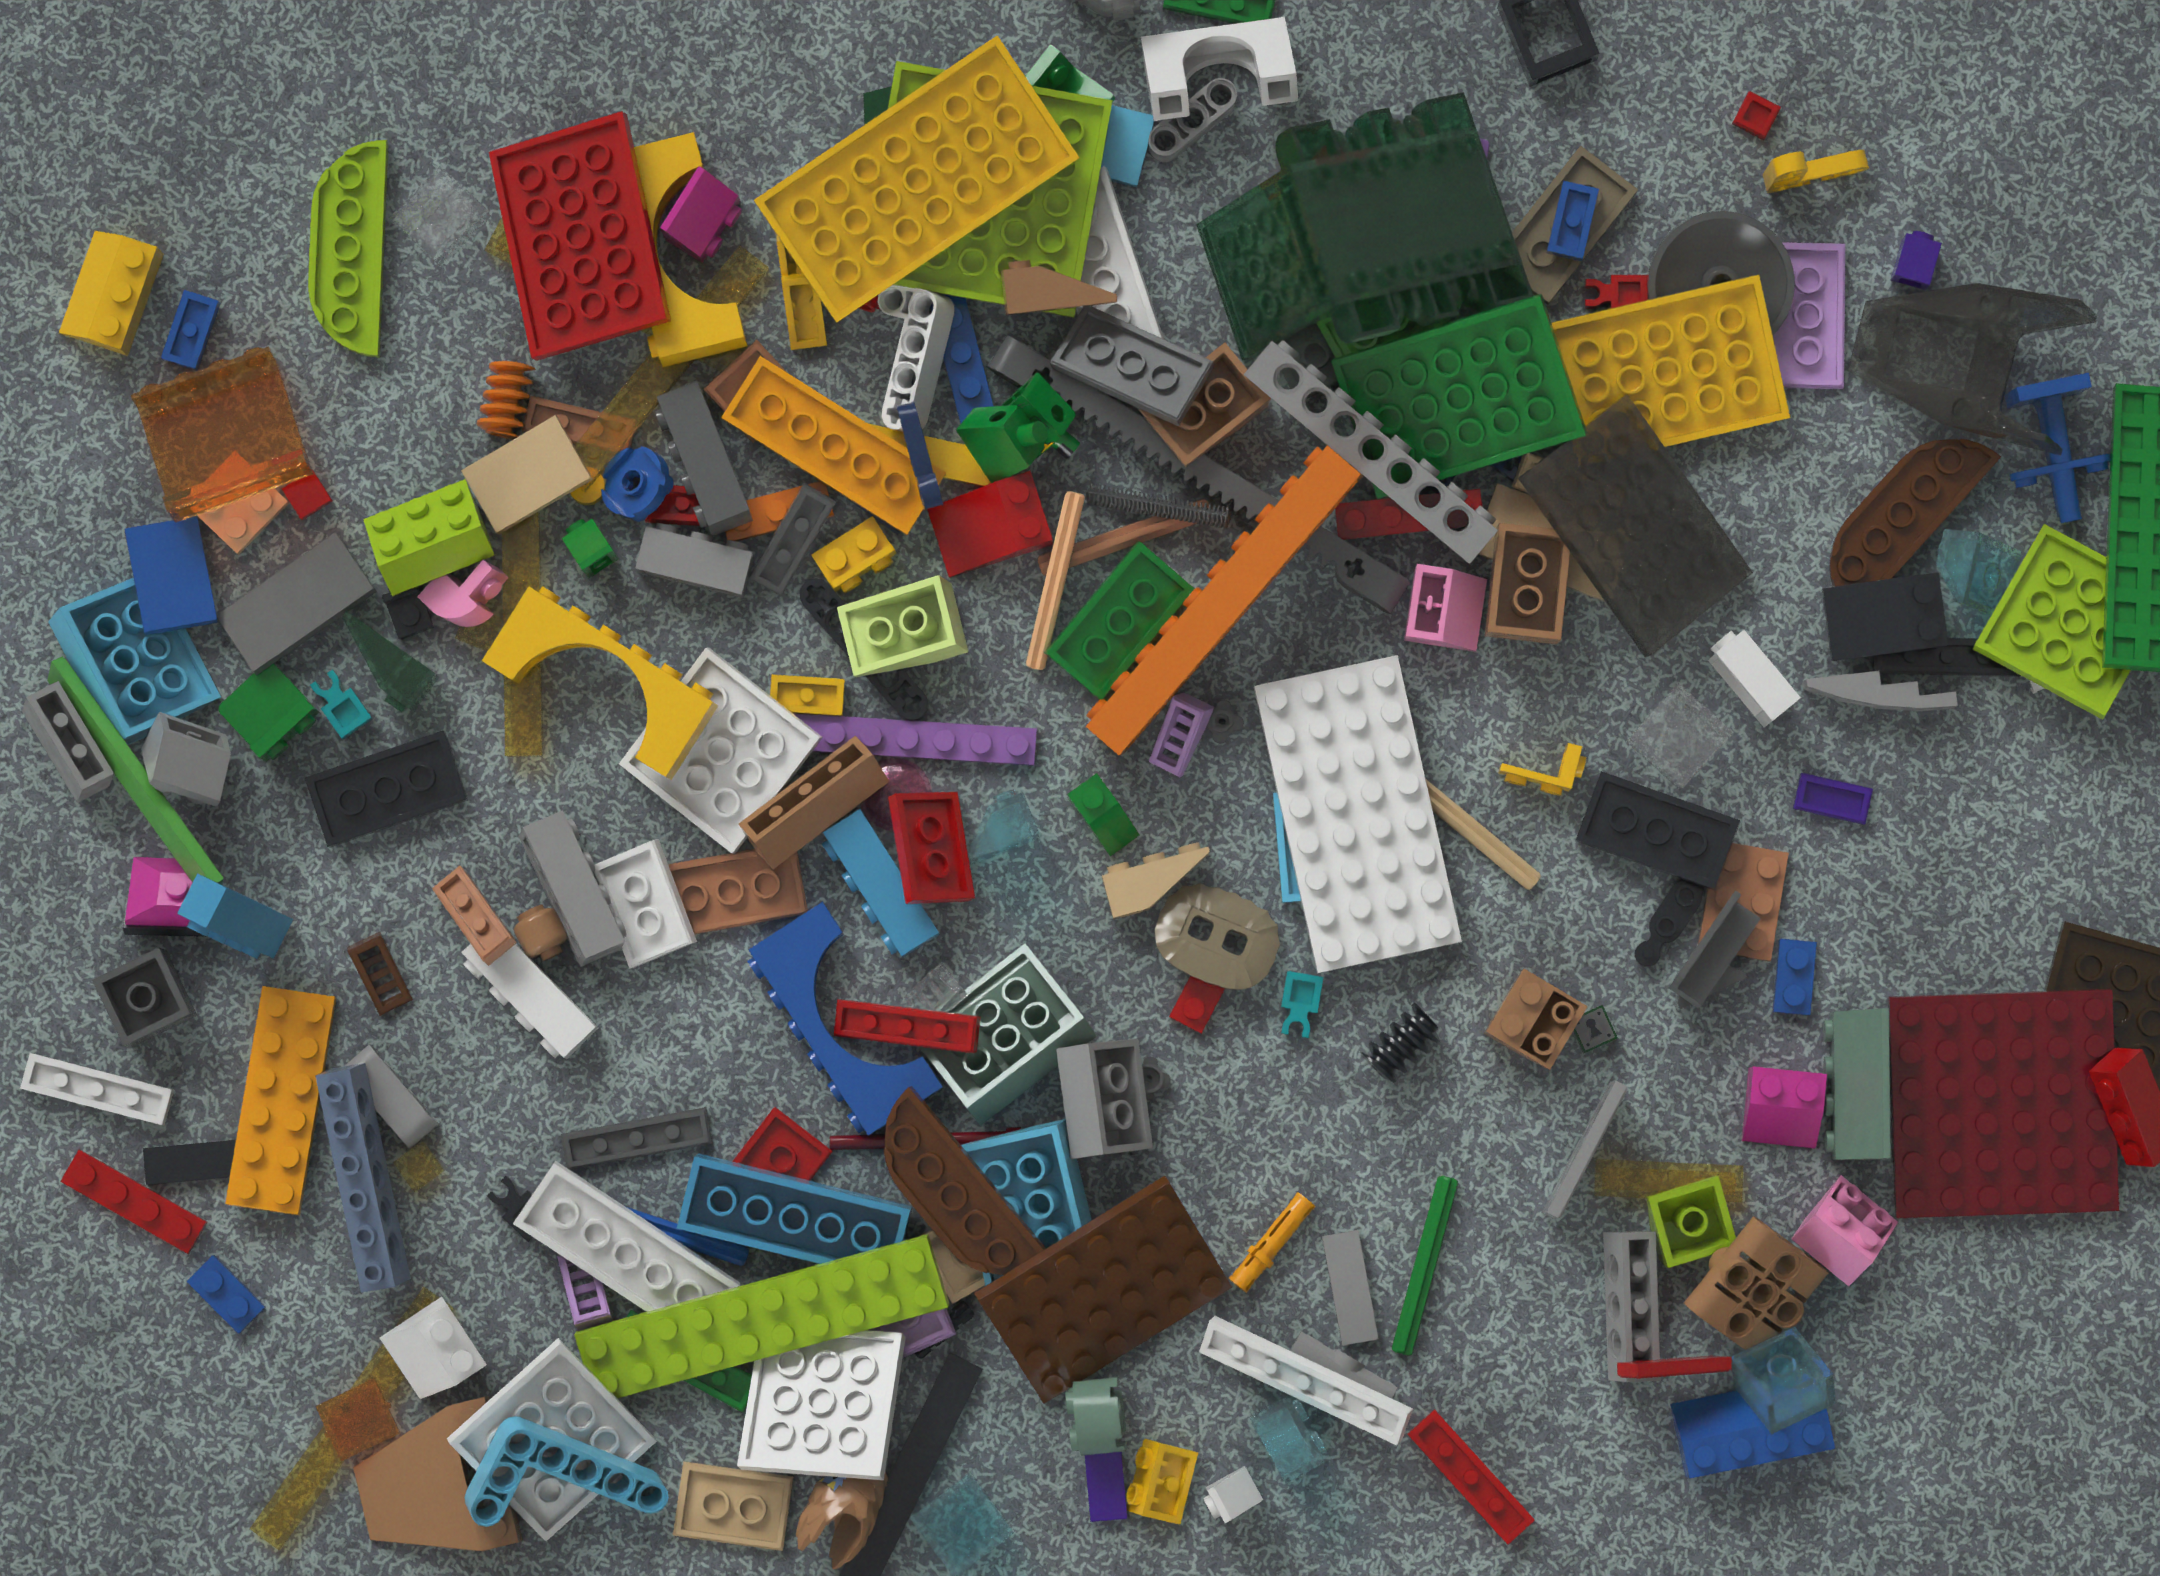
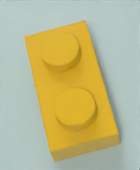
[770,674,845,716]

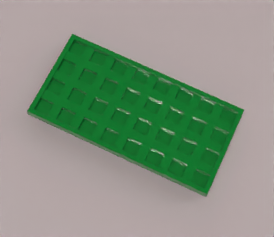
[2102,383,2160,672]

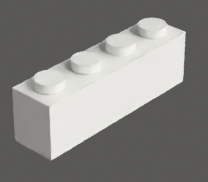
[461,944,598,1059]

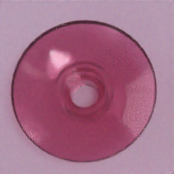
[860,758,932,831]

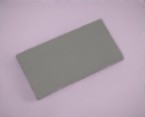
[1541,1081,1628,1219]

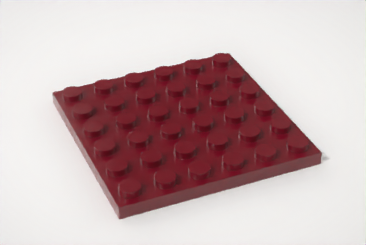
[1888,989,2119,1218]

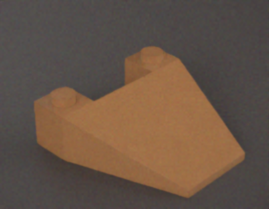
[353,1396,523,1551]

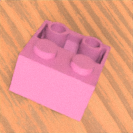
[1404,564,1487,652]
[1792,1175,1898,1286]

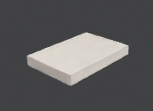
[594,839,697,969]

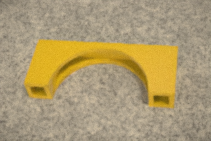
[482,586,718,780]

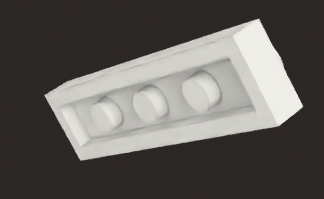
[20,1053,174,1126]

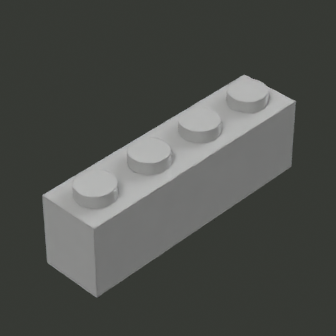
[519,810,627,967]

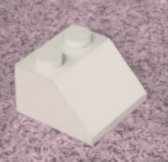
[380,1297,487,1399]

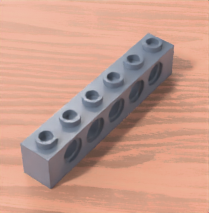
[315,1063,411,1293]

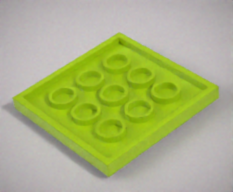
[1973,524,2131,720]

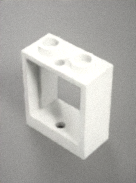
[1708,630,1801,728]

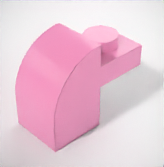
[418,560,509,627]

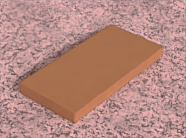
[668,849,808,935]

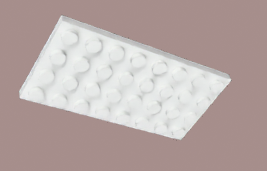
[1254,655,1462,974]

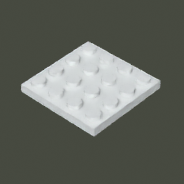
[619,648,823,854]
[737,1330,906,1480]
[447,1338,657,1541]

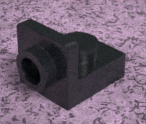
[382,586,434,640]

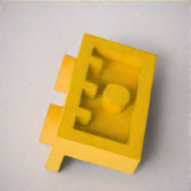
[811,516,896,593]
[1126,1439,1198,1525]

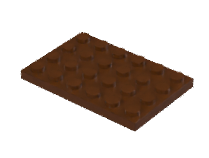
[974,1176,1232,1404]

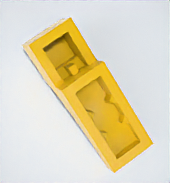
[777,236,827,350]

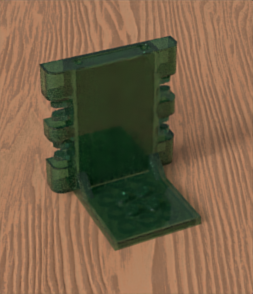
[1196,92,1533,361]

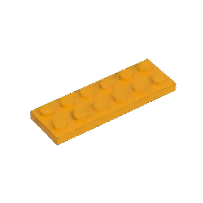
[721,356,946,535]
[225,986,336,1216]

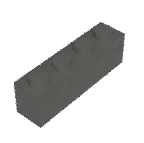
[654,381,753,537]

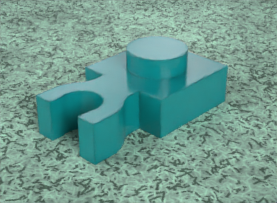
[310,669,373,739]
[1281,971,1324,1038]

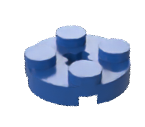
[601,446,674,522]

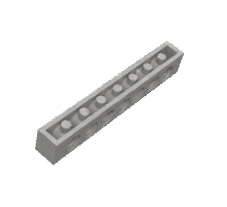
[1244,340,1498,564]

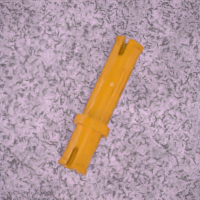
[1228,1192,1316,1293]

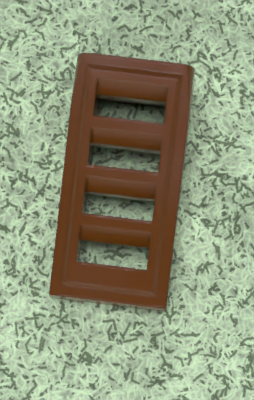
[347,931,413,1016]

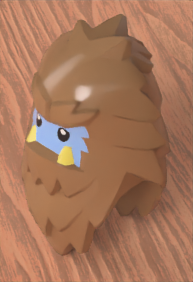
[796,1472,888,1569]

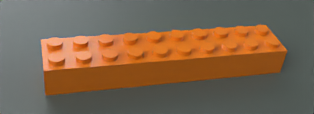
[1086,445,1363,755]

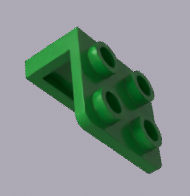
[219,664,320,762]

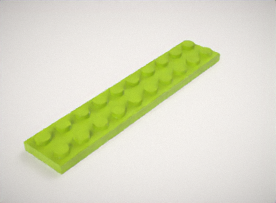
[574,1234,950,1398]

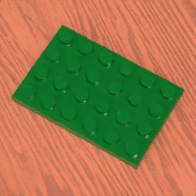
[1331,294,1587,499]

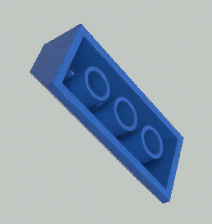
[1670,1374,1835,1479]

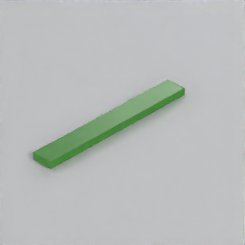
[47,656,224,885]

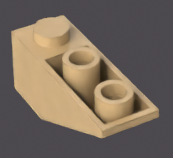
[1102,842,1210,920]

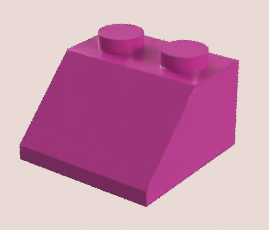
[660,166,742,263]
[1742,1066,1827,1149]

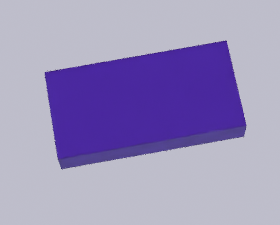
[1793,773,1873,825]
[1085,1452,1127,1522]

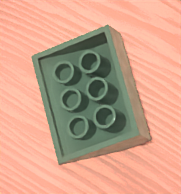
[920,944,1097,1126]
[1823,1008,1891,1160]

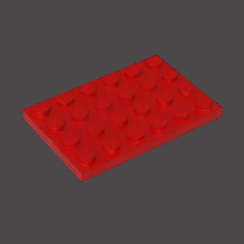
[489,111,671,361]

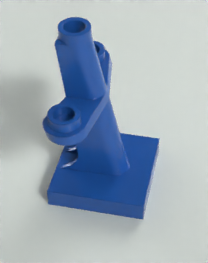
[2004,373,2111,524]

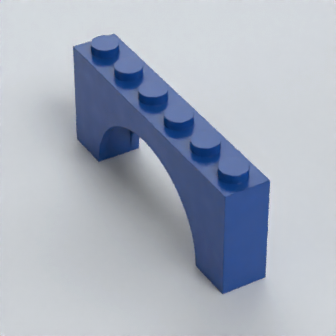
[747,902,943,1136]

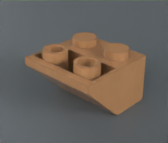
[1484,969,1588,1070]

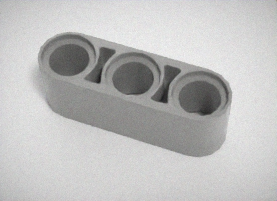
[1148,78,1237,162]
[343,1044,439,1148]

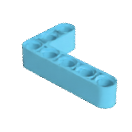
[464,1416,669,1527]

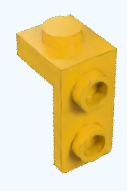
[1498,743,1586,796]

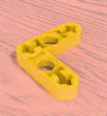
[1763,149,1869,193]

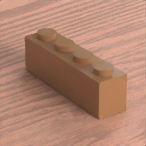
[738,736,890,870]

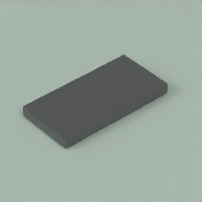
[1050,306,1214,426]
[217,532,377,676]

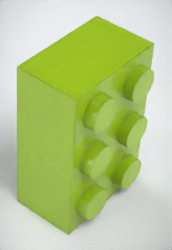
[363,479,495,596]

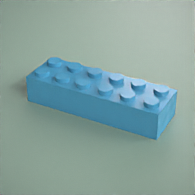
[677,1153,913,1264]

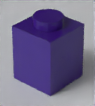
[1890,231,1942,290]

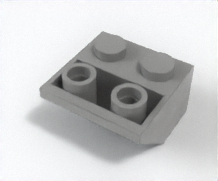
[141,712,231,807]

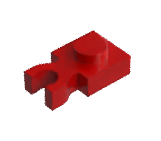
[1585,275,1648,309]

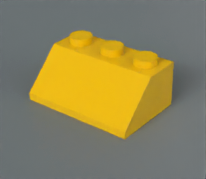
[59,231,164,356]

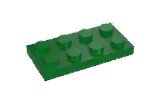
[1044,541,1195,700]

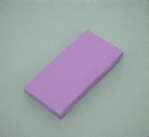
[1773,243,1845,389]

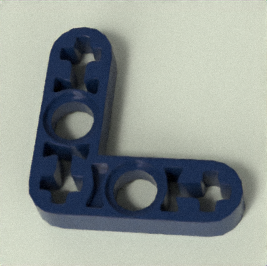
[896,402,943,510]

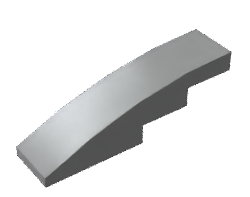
[1802,671,1958,711]

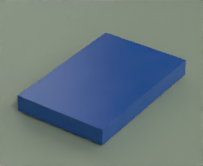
[124,516,218,636]

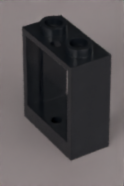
[1497,0,1600,87]

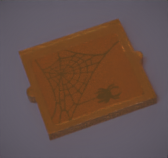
[315,1378,400,1462]

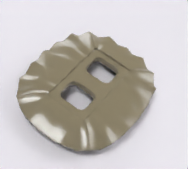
[1155,883,1280,990]

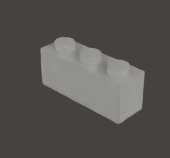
[635,523,755,598]
[22,681,114,803]

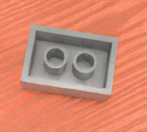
[1056,1039,1153,1159]

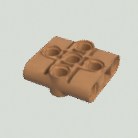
[1684,1216,1829,1359]

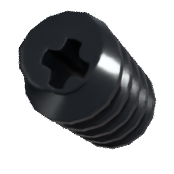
[1360,1003,1440,1083]

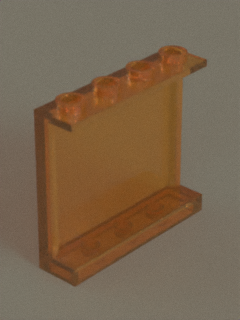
[131,346,313,523]

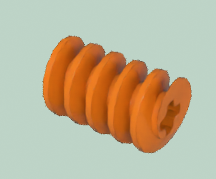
[476,360,536,440]

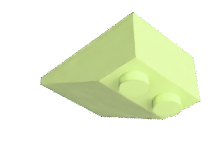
[837,575,968,677]

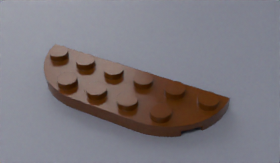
[1829,439,2001,587]
[884,1086,1046,1275]

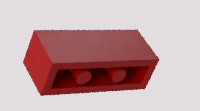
[2089,1048,2160,1167]

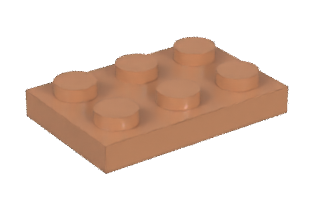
[1698,843,1789,962]

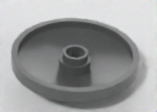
[1647,211,1795,336]

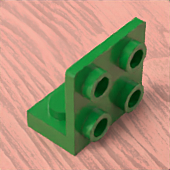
[1025,44,1115,103]

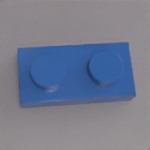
[1546,181,1599,262]
[161,290,221,371]
[1772,939,1817,1016]
[187,1255,266,1334]

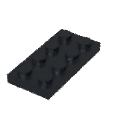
[305,730,468,848]
[1576,771,1740,891]

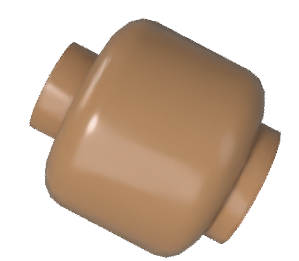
[514,904,567,962]

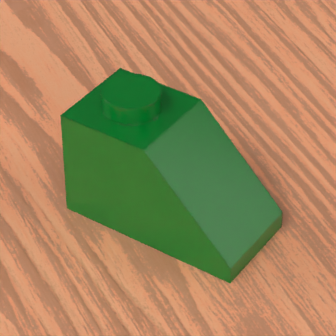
[562,519,619,579]
[1067,773,1140,857]

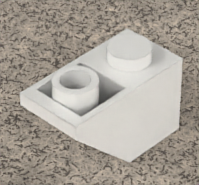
[1203,1466,1263,1523]

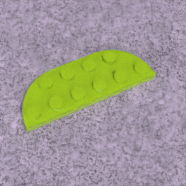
[308,140,388,358]

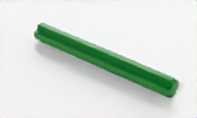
[1392,1176,1458,1356]

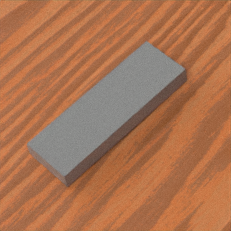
[1322,1230,1379,1346]

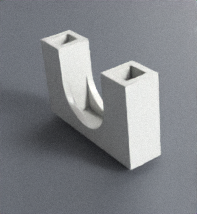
[1141,17,1298,121]

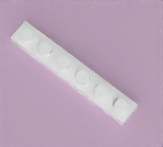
[1199,1316,1413,1445]

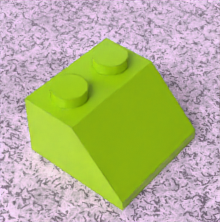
[1647,1175,1736,1268]

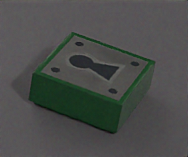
[1573,1005,1618,1054]

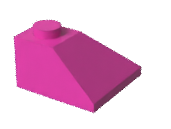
[125,857,192,927]

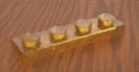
[1594,1159,1743,1203]

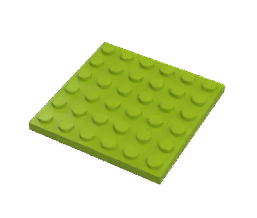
[888,61,1113,318]

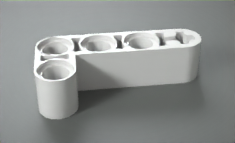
[878,285,954,432]

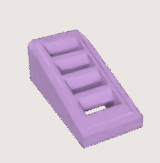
[1149,693,1214,777]
[557,1255,613,1331]

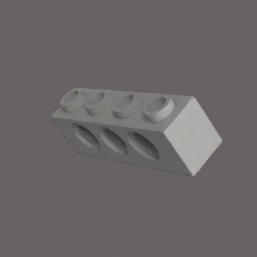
[1603,1231,1661,1382]

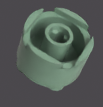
[1065,1377,1127,1456]

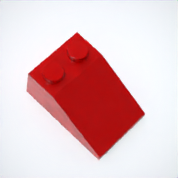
[927,470,1053,578]

